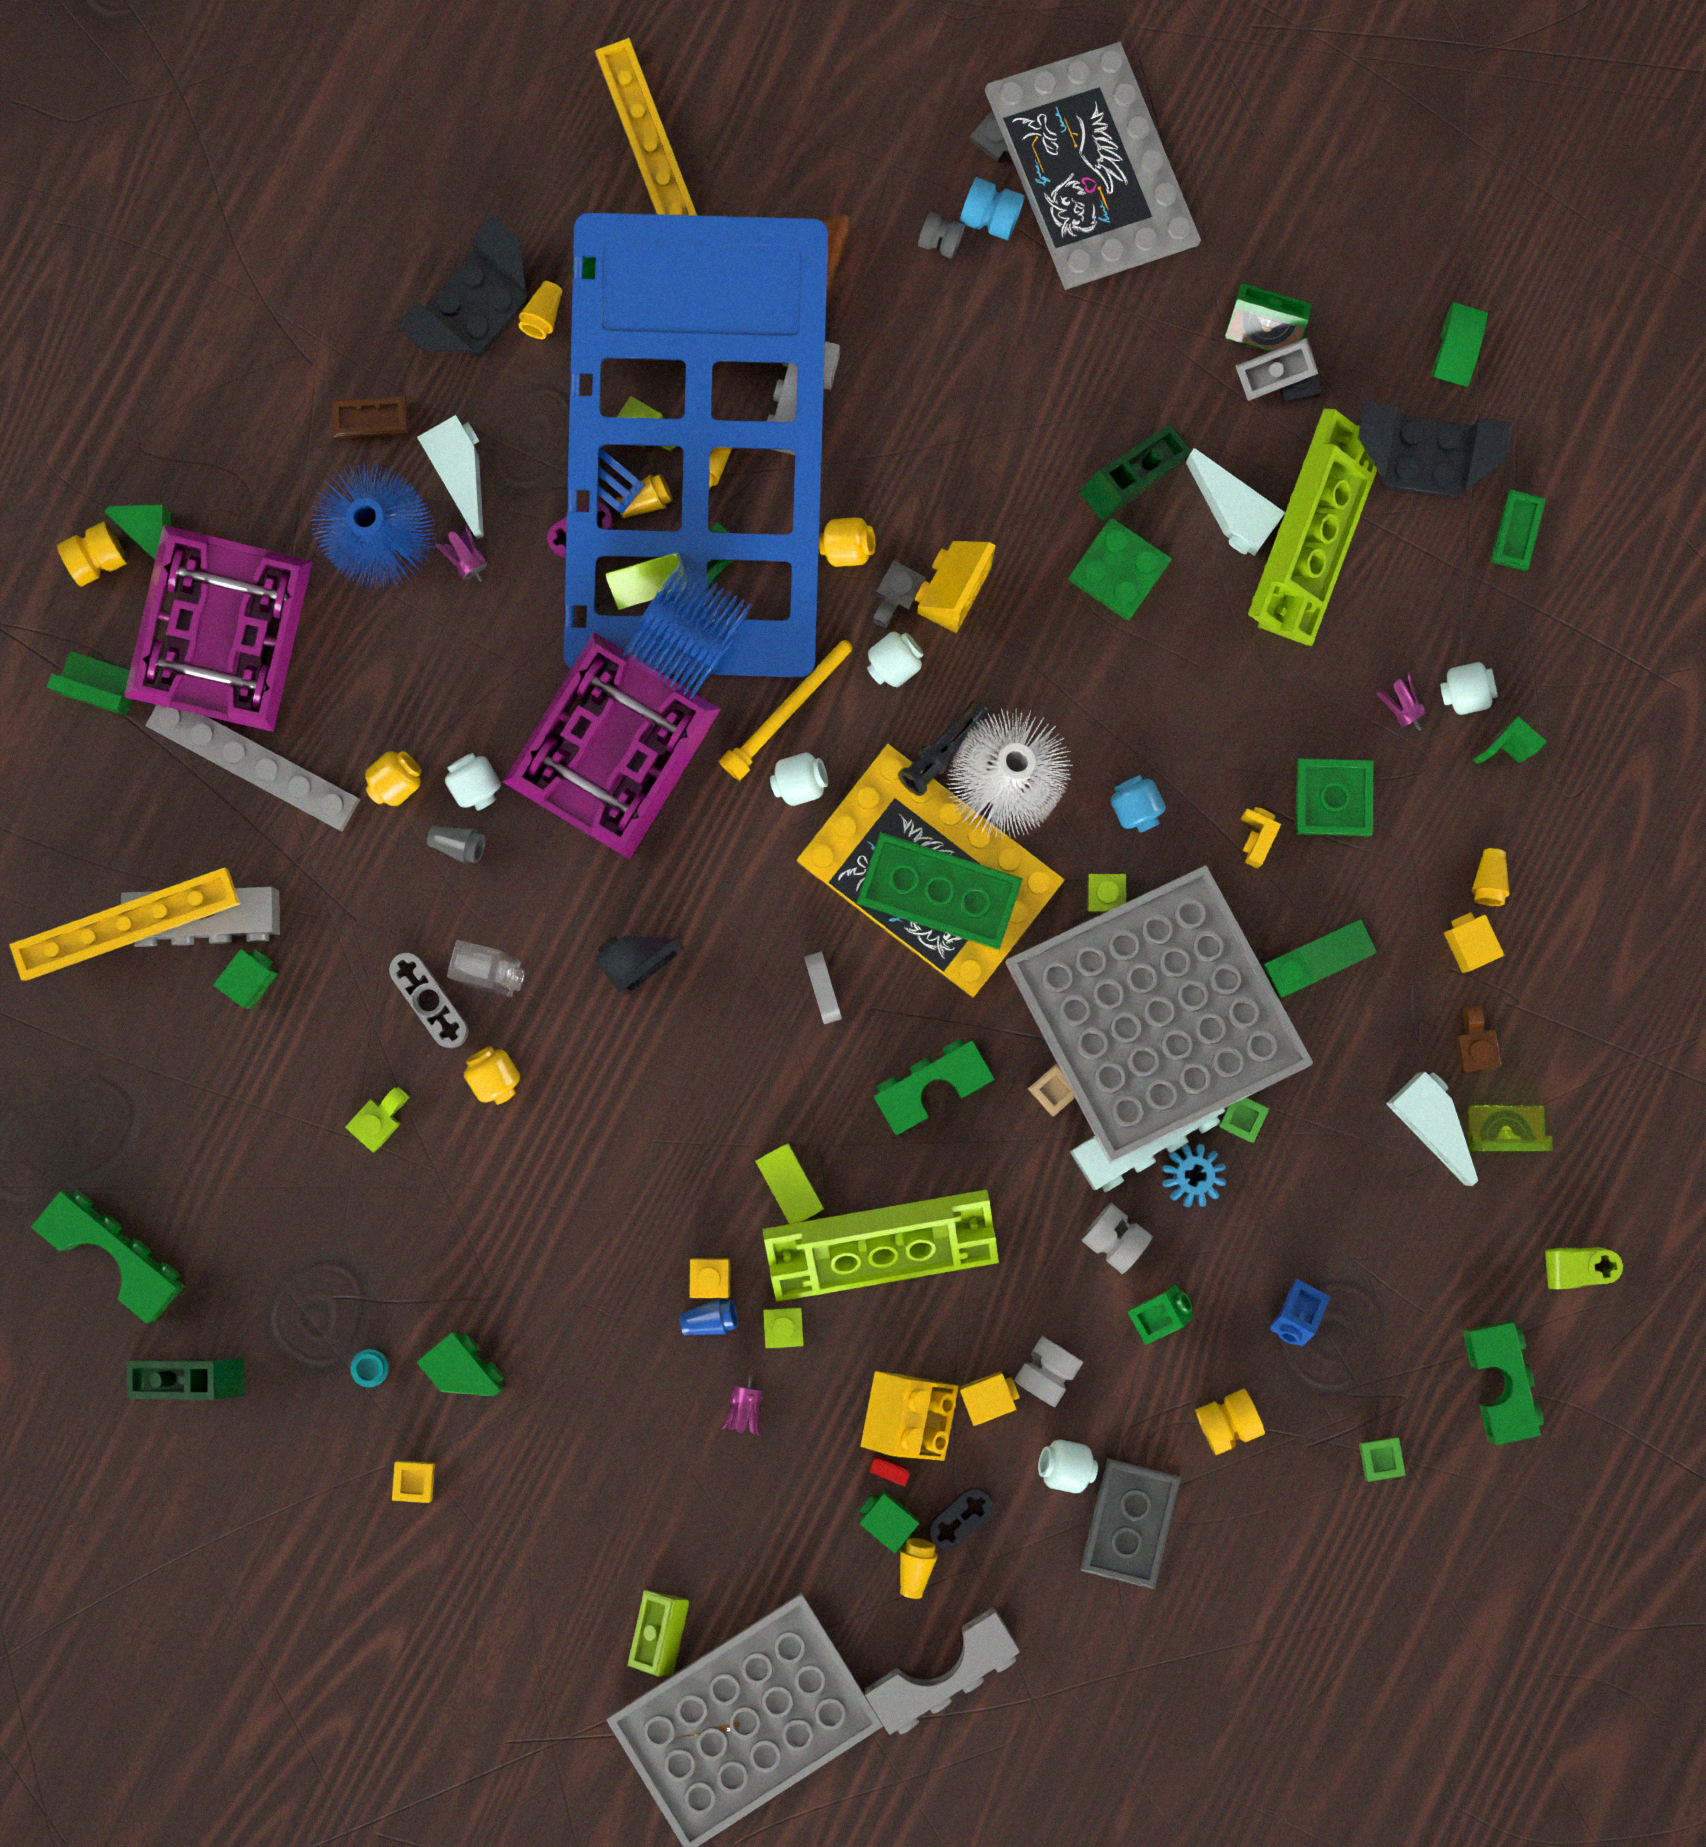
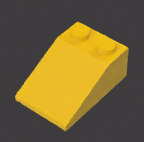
[915,541,996,634]

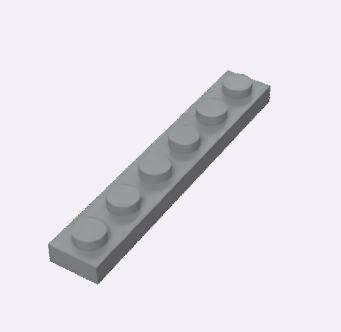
[145,705,360,832]

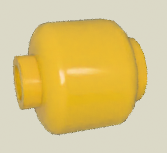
[819,517,875,567]
[365,751,421,806]
[464,1046,520,1105]

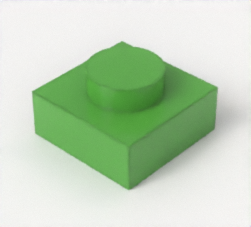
[1218,1098,1269,1143]
[1359,1436,1406,1482]

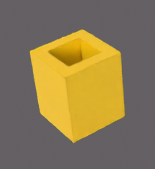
[1444,912,1505,973]
[690,1258,730,1298]
[959,1371,1020,1426]

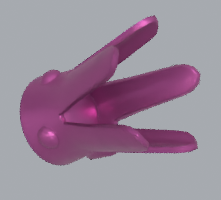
[435,525,488,582]
[1377,673,1427,730]
[721,1377,763,1436]

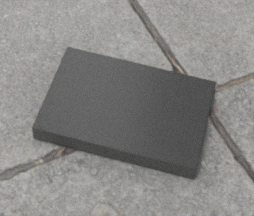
[1080,1457,1181,1589]

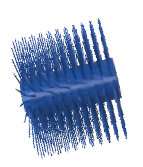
[309,463,437,591]
[623,561,751,699]

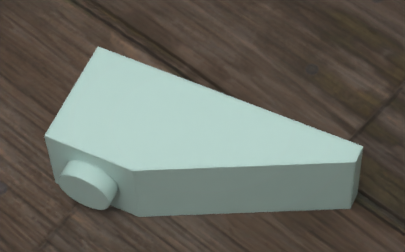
[417,415,484,540]
[1186,448,1285,556]
[1386,1072,1478,1186]

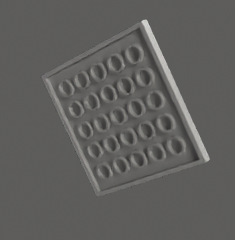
[1006,865,1313,1164]

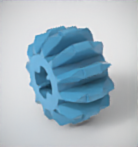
[1162,1144,1226,1207]

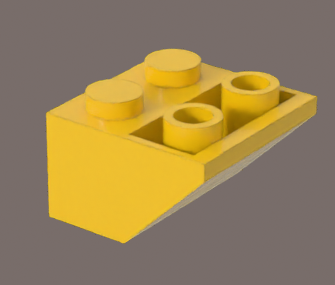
[861,1371,959,1461]

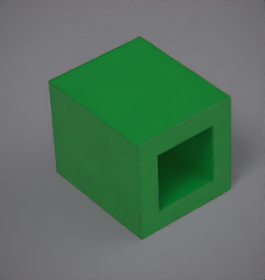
[213,949,278,1009]
[858,1490,919,1553]

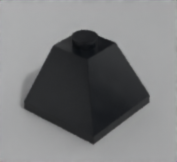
[595,936,684,996]

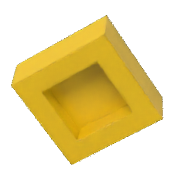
[392,1460,435,1503]

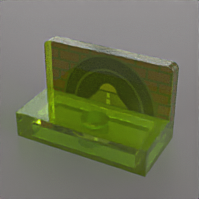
[1468,1106,1553,1151]

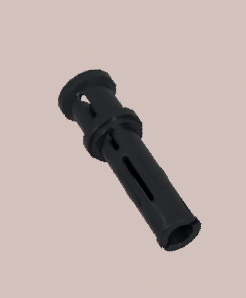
[898,699,990,796]

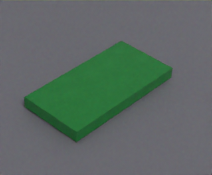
[856,832,1023,951]

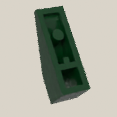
[1079,424,1192,521]
[126,1358,245,1400]

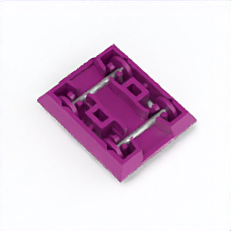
[124,525,313,732]
[503,632,721,860]

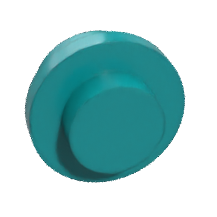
[350,1349,389,1387]

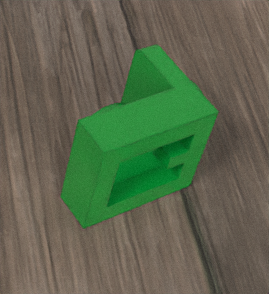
[1127,1284,1193,1345]

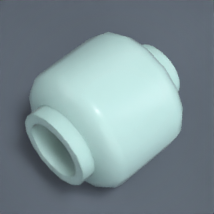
[867,632,924,687]
[1440,662,1498,715]
[770,752,828,806]
[445,753,501,811]
[1038,1440,1098,1493]

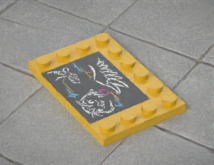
[796,744,1065,998]

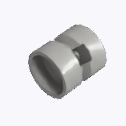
[1081,1202,1153,1274]
[1014,1336,1083,1407]

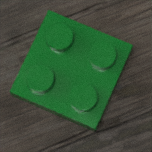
[1068,518,1172,622]
[1295,759,1373,837]

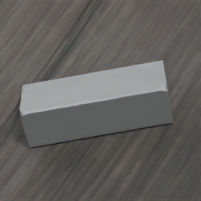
[1236,338,1319,401]

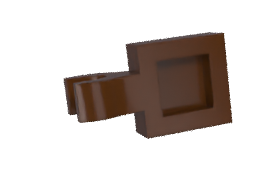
[1455,1005,1502,1073]

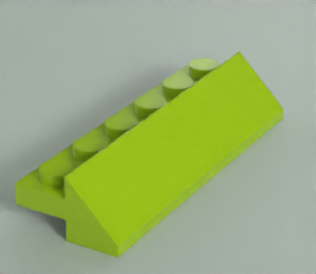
[1248,409,1377,646]
[763,1190,999,1302]

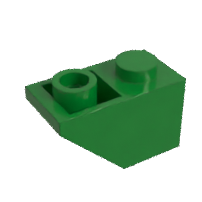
[417,1330,505,1396]

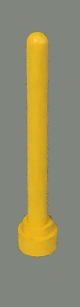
[718,640,852,781]

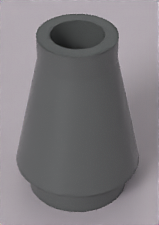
[427,825,486,865]

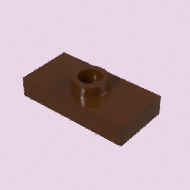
[331,396,409,440]

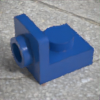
[1270,1279,1330,1346]

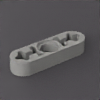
[389,953,469,1048]

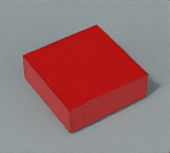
[869,1455,910,1486]

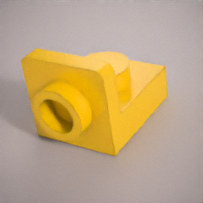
[1240,807,1281,869]

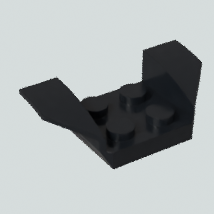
[395,215,529,357]
[1358,400,1512,500]

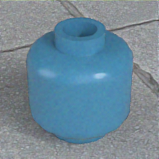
[1110,774,1166,833]

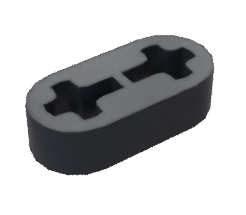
[929,1487,992,1550]

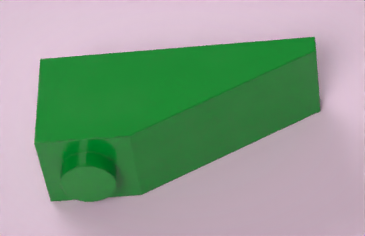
[1261,919,1377,999]

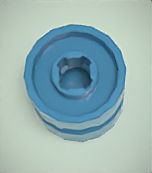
[960,177,1025,241]

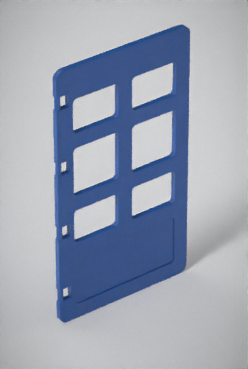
[563,213,828,677]

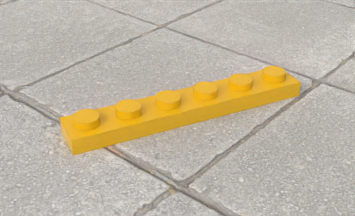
[595,38,697,216]
[9,867,240,981]

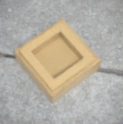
[1028,1064,1075,1117]

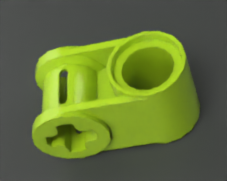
[1545,1247,1623,1289]

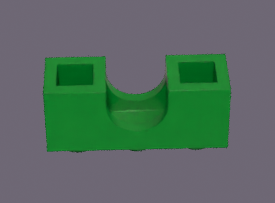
[873,1038,995,1136]
[1462,1320,1543,1445]

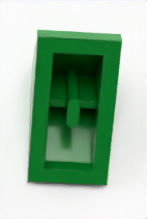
[104,505,171,560]

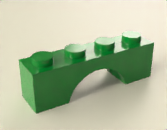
[31,1190,185,1324]

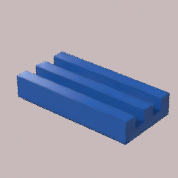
[598,448,645,514]

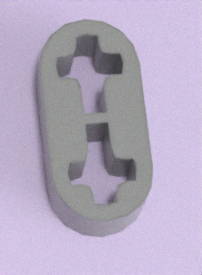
[804,951,842,1024]

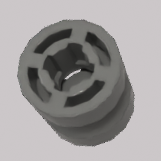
[918,211,965,259]

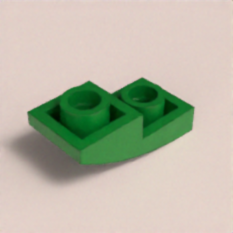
[1430,302,1488,387]

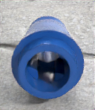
[679,1298,738,1336]

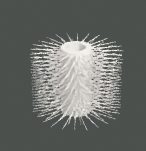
[948,709,1073,840]

